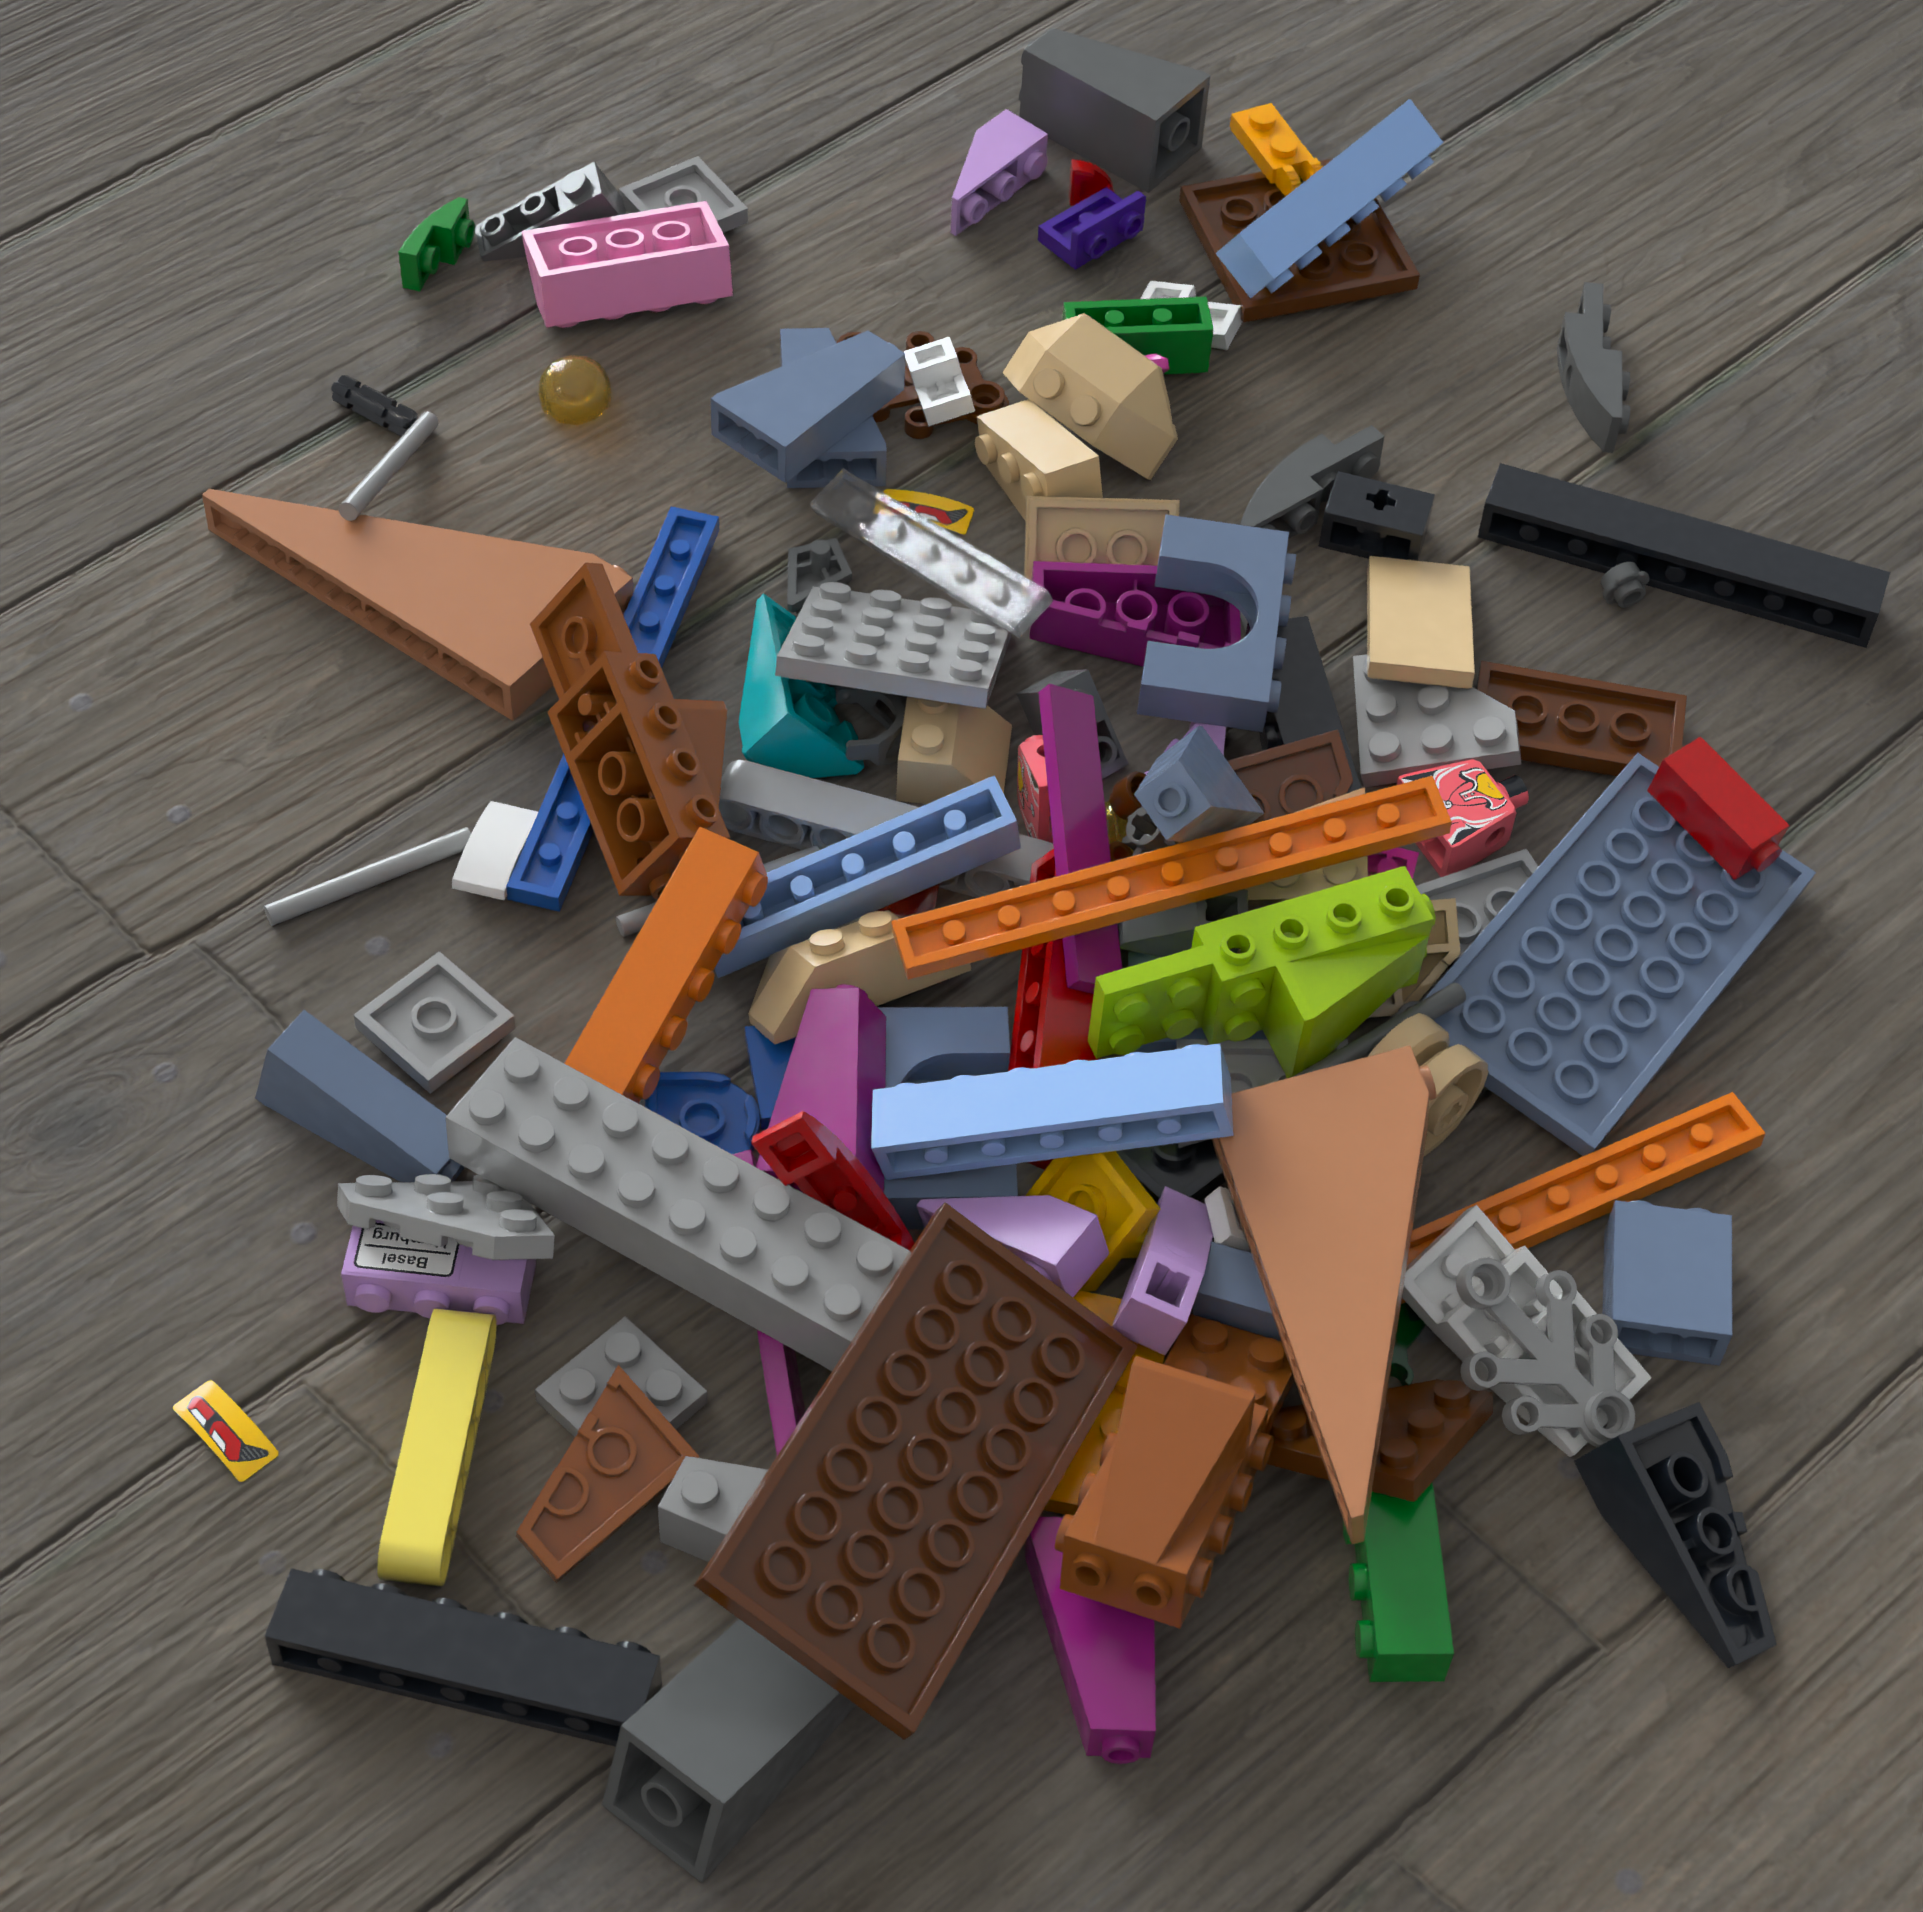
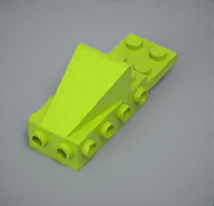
[1088,866,1436,1078]

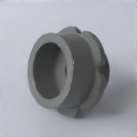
[1600,562,1650,608]

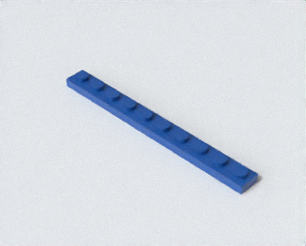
[506,506,719,912]

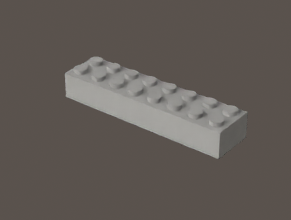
[445,1037,910,1371]

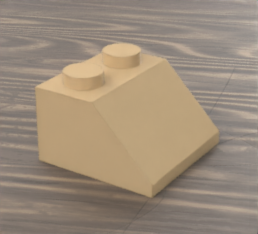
[896,697,1012,804]

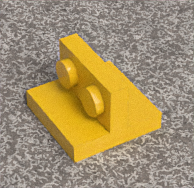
[1025,1151,1161,1292]

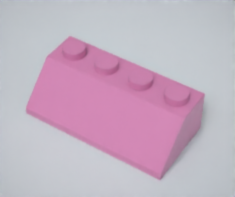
[522,201,733,328]

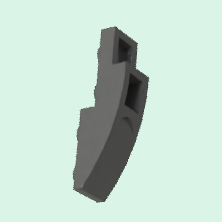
[1557,282,1630,453]
[1240,425,1385,539]

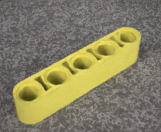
[377,1308,497,1586]

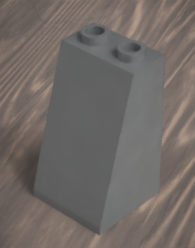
[1019,28,1211,193]
[602,1619,856,1883]

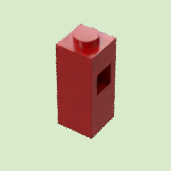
[1647,736,1790,880]

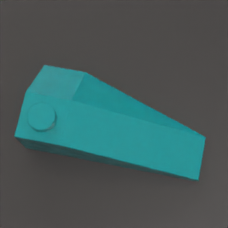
[738,594,864,778]

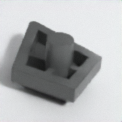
[787,538,852,613]

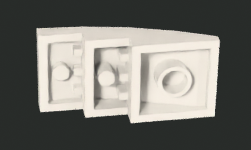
[1402,1205,1652,1457]

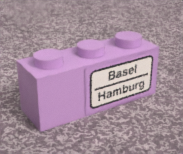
[341,1220,536,1325]

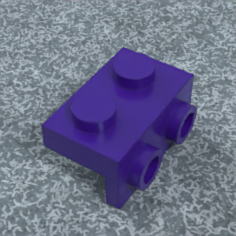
[1038,187,1146,270]

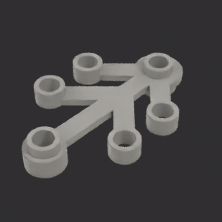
[1456,1258,1635,1447]

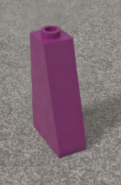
[756,984,886,1193]
[1025,1517,1156,1764]

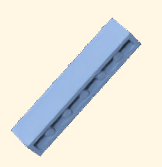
[1215,99,1444,298]
[714,775,1021,978]
[871,1044,1234,1180]

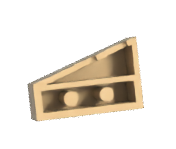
[975,399,1103,521]

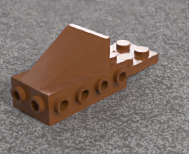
[530,562,730,899]
[1055,1314,1295,1629]

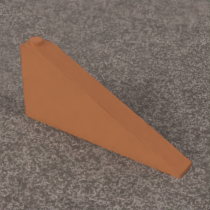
[202,489,634,721]
[1212,1045,1436,1545]

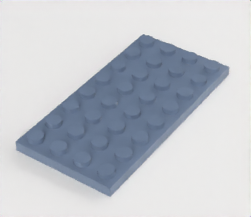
[1423,753,1816,1156]

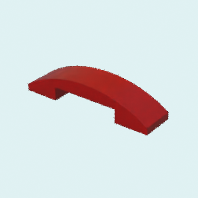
[752,1111,915,1251]

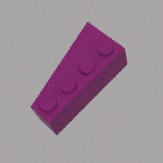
[1029,561,1241,666]

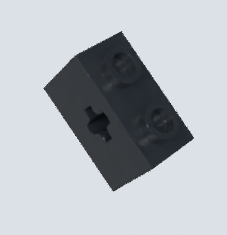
[1318,471,1435,561]

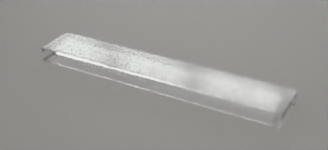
[810,469,1053,638]

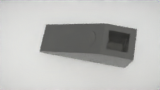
[475,162,626,262]

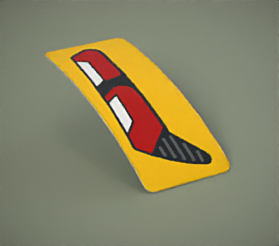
[875,489,974,535]
[173,1380,279,1482]

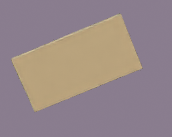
[1367,556,1475,689]

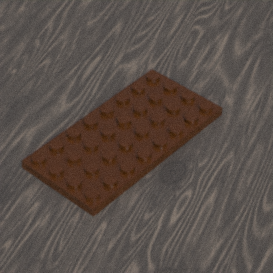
[694,1202,1138,1740]

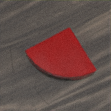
[1069,159,1114,206]

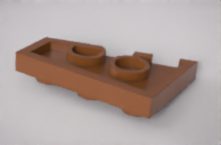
[516,1365,700,1583]

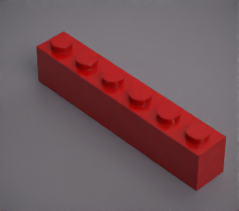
[1008,848,1098,1170]

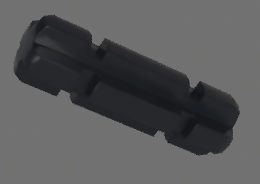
[331,375,418,437]

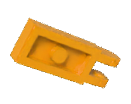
[1230,103,1323,197]

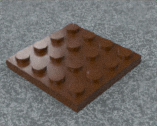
[1179,158,1420,322]

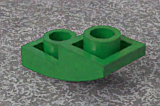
[398,197,475,292]

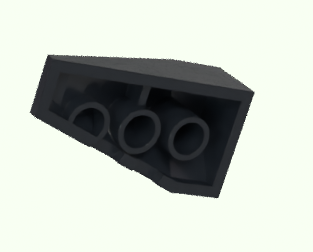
[1574,1402,1777,1668]

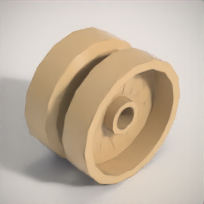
[1368,1013,1489,1156]

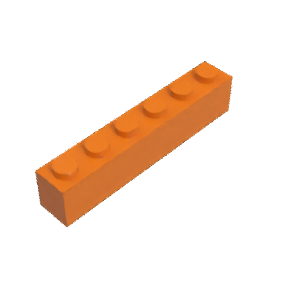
[564,827,768,1104]

